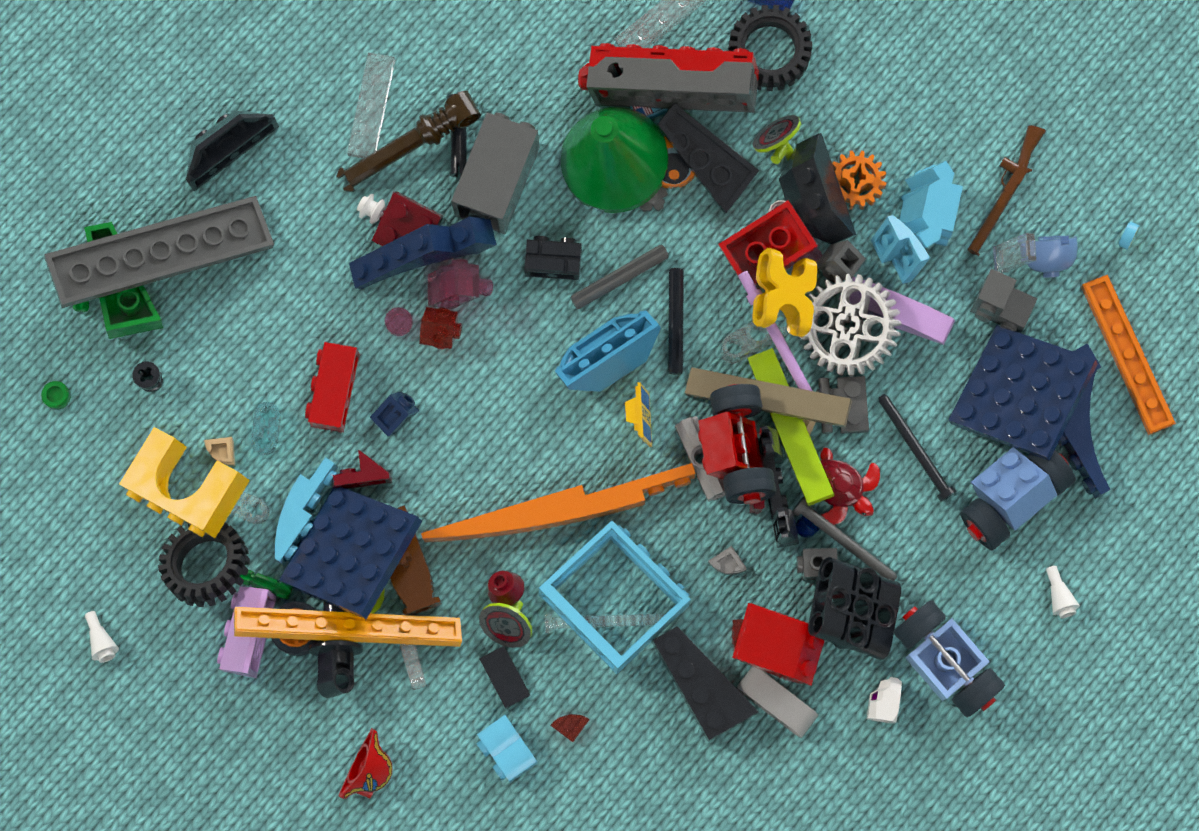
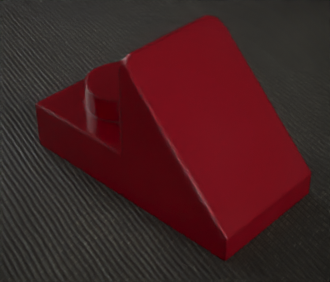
[333,450,392,489]

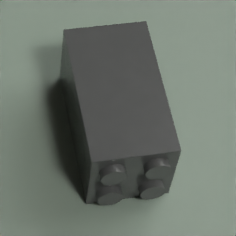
[451,112,540,234]

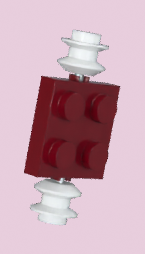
[357,191,454,262]

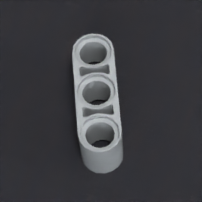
[736,666,819,738]

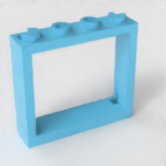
[539,521,691,675]

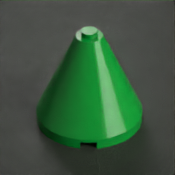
[560,107,669,213]

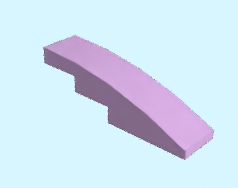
[839,276,955,345]

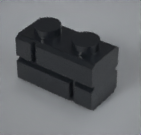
[524,236,582,280]

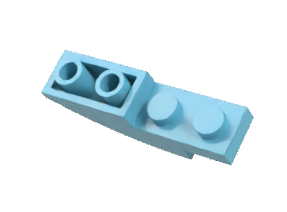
[275,457,338,565]

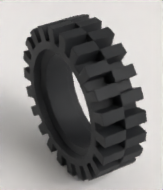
[728,5,812,91]
[158,522,250,607]

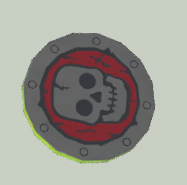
[752,115,801,164]
[479,600,532,648]

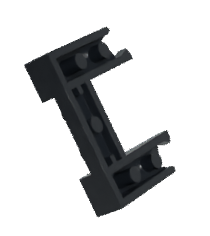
[758,426,799,548]

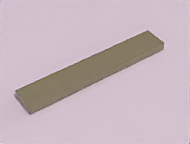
[685,367,852,428]

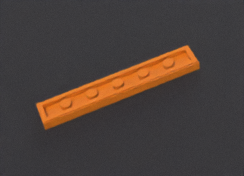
[1081,274,1176,435]

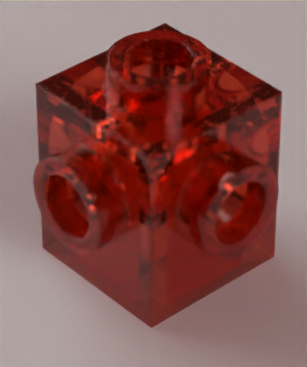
[419,307,462,349]

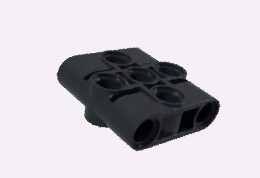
[808,557,901,660]

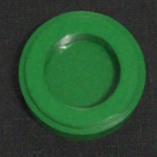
[41,381,71,410]

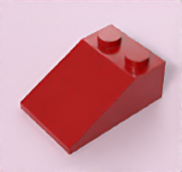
[718,200,818,289]
[732,603,825,686]

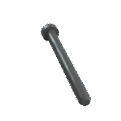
[792,497,897,581]

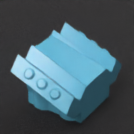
[899,161,963,248]

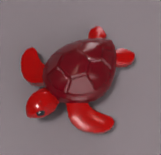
[820,448,880,525]

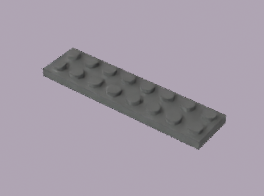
[44,196,274,308]

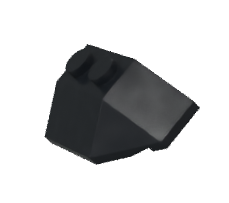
[186,111,279,191]
[779,133,856,244]

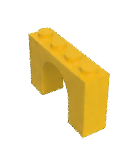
[119,427,250,538]

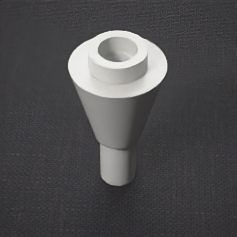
[1046,566,1080,618]
[85,611,119,663]

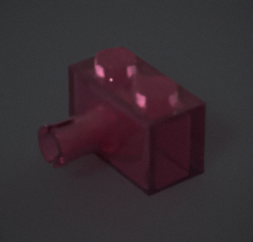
[427,259,493,309]

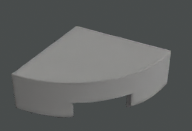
[708,546,747,575]

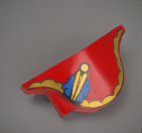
[338,728,393,799]

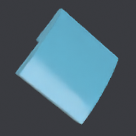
[871,215,930,284]

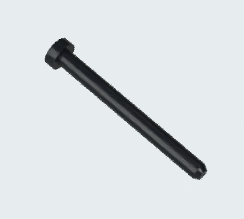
[878,394,957,502]

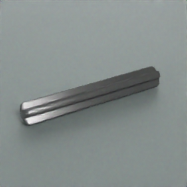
[571,245,668,309]

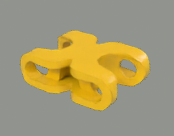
[752,248,817,337]

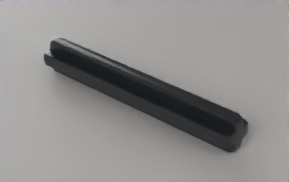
[668,268,684,375]

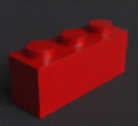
[305,342,360,433]

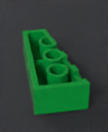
[84,222,163,339]

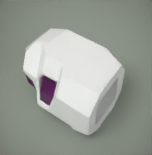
[867,677,902,724]

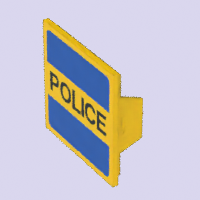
[625,382,652,447]

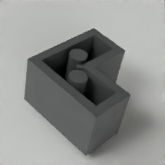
[970,269,1038,333]

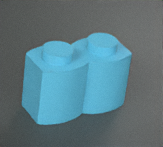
[476,715,538,783]

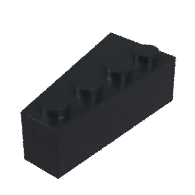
[652,626,758,742]

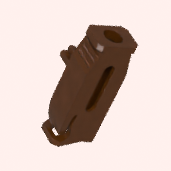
[390,505,442,615]

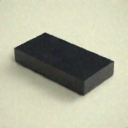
[479,646,531,709]

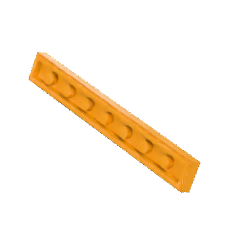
[234,607,462,647]

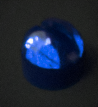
[796,515,820,538]

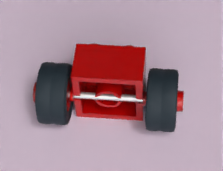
[698,384,776,504]

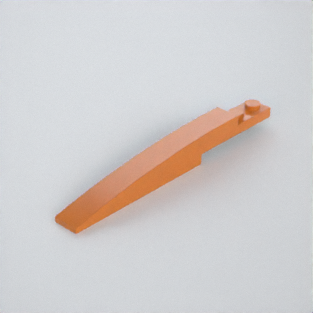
[421,463,695,542]

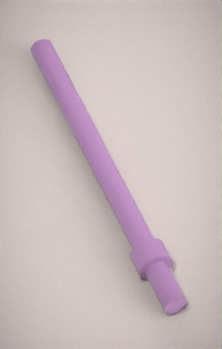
[738,271,812,391]

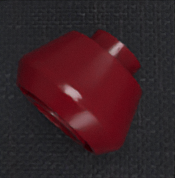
[488,570,524,606]

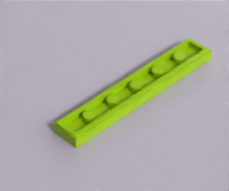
[747,348,834,506]

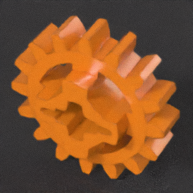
[832,150,886,210]

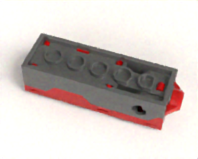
[578,43,759,113]

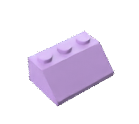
[217,586,277,679]

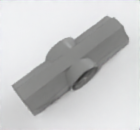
[675,416,725,502]

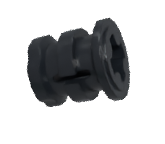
[132,361,163,392]

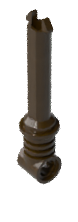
[336,91,481,192]

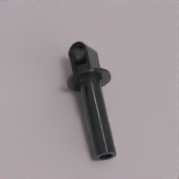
[309,601,363,698]

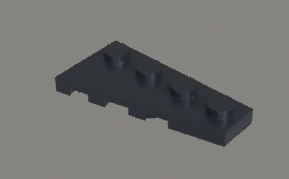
[657,103,759,214]

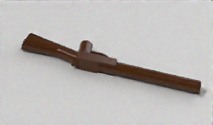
[967,125,1046,256]

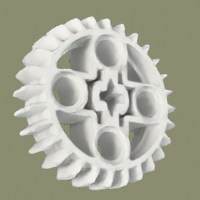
[800,274,901,376]

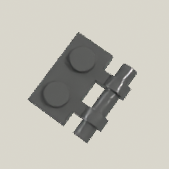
[816,376,869,434]

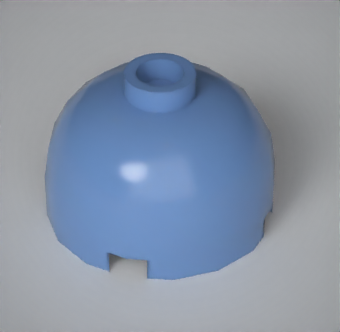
[1022,236,1078,278]

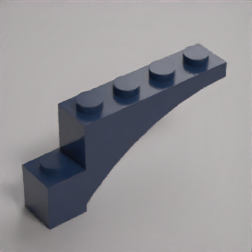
[349,217,497,289]
[1058,343,1111,499]

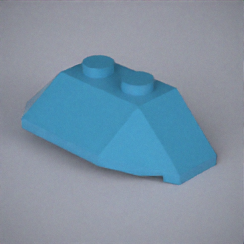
[555,310,661,392]

